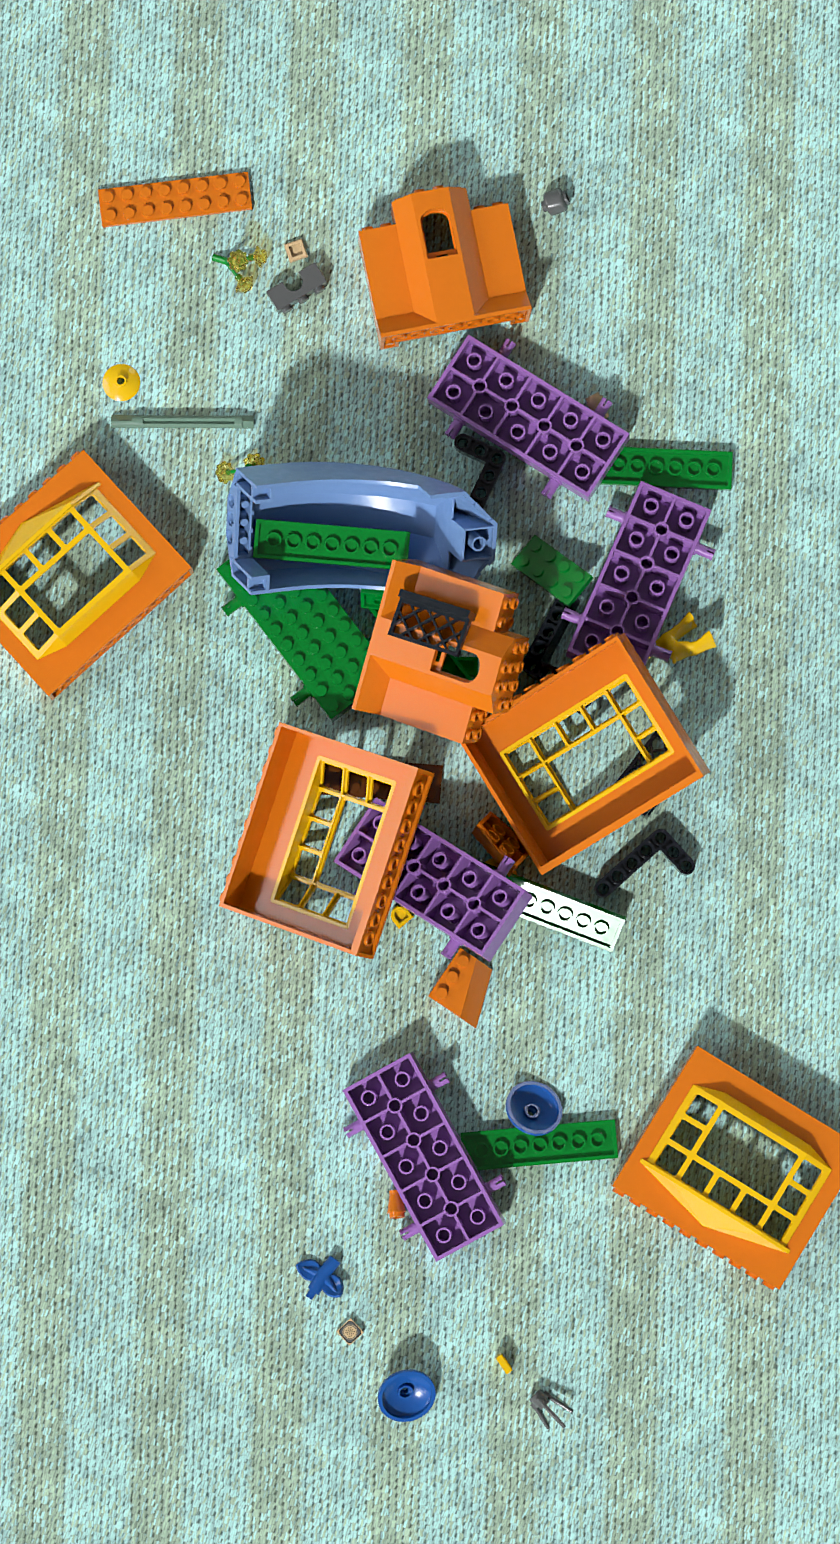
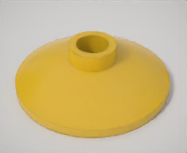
[102,364,140,401]

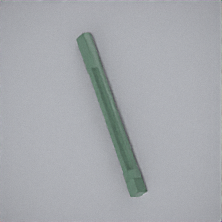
[111,415,254,429]

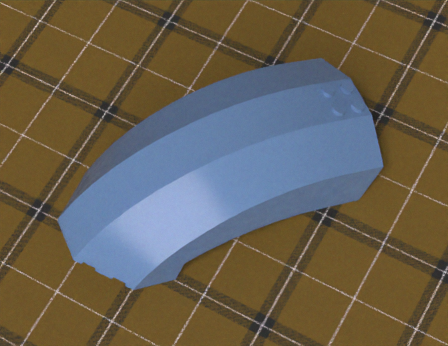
[226,462,498,595]

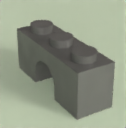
[266,262,327,314]

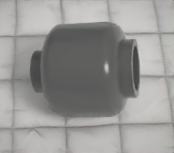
[541,188,570,216]

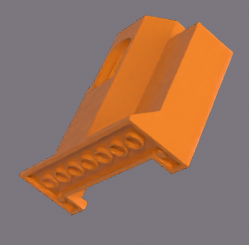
[358,185,532,350]
[352,559,529,744]

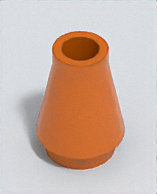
[387,1190,406,1219]

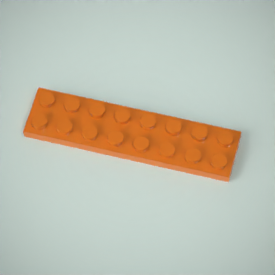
[98,172,253,228]

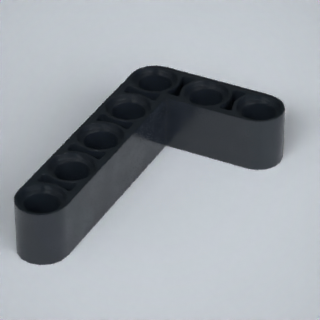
[454,434,506,509]
[523,598,579,681]
[594,829,695,898]

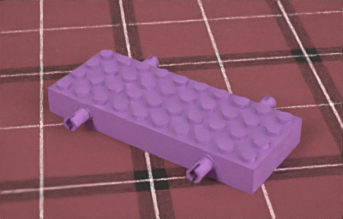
[427,335,630,502]
[561,481,716,682]
[334,797,533,962]
[342,1052,506,1262]

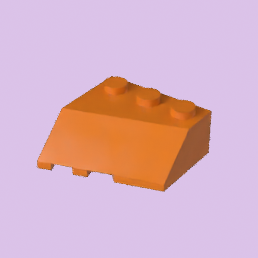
[472,811,529,877]
[428,948,492,1028]

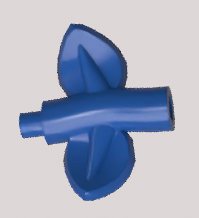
[296,1255,344,1300]

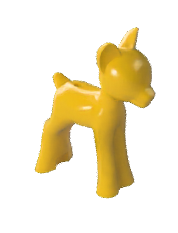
[649,612,716,664]

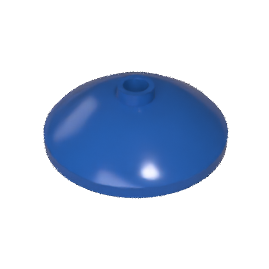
[506,1081,562,1136]
[377,1369,436,1422]

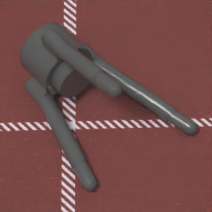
[529,1389,573,1429]

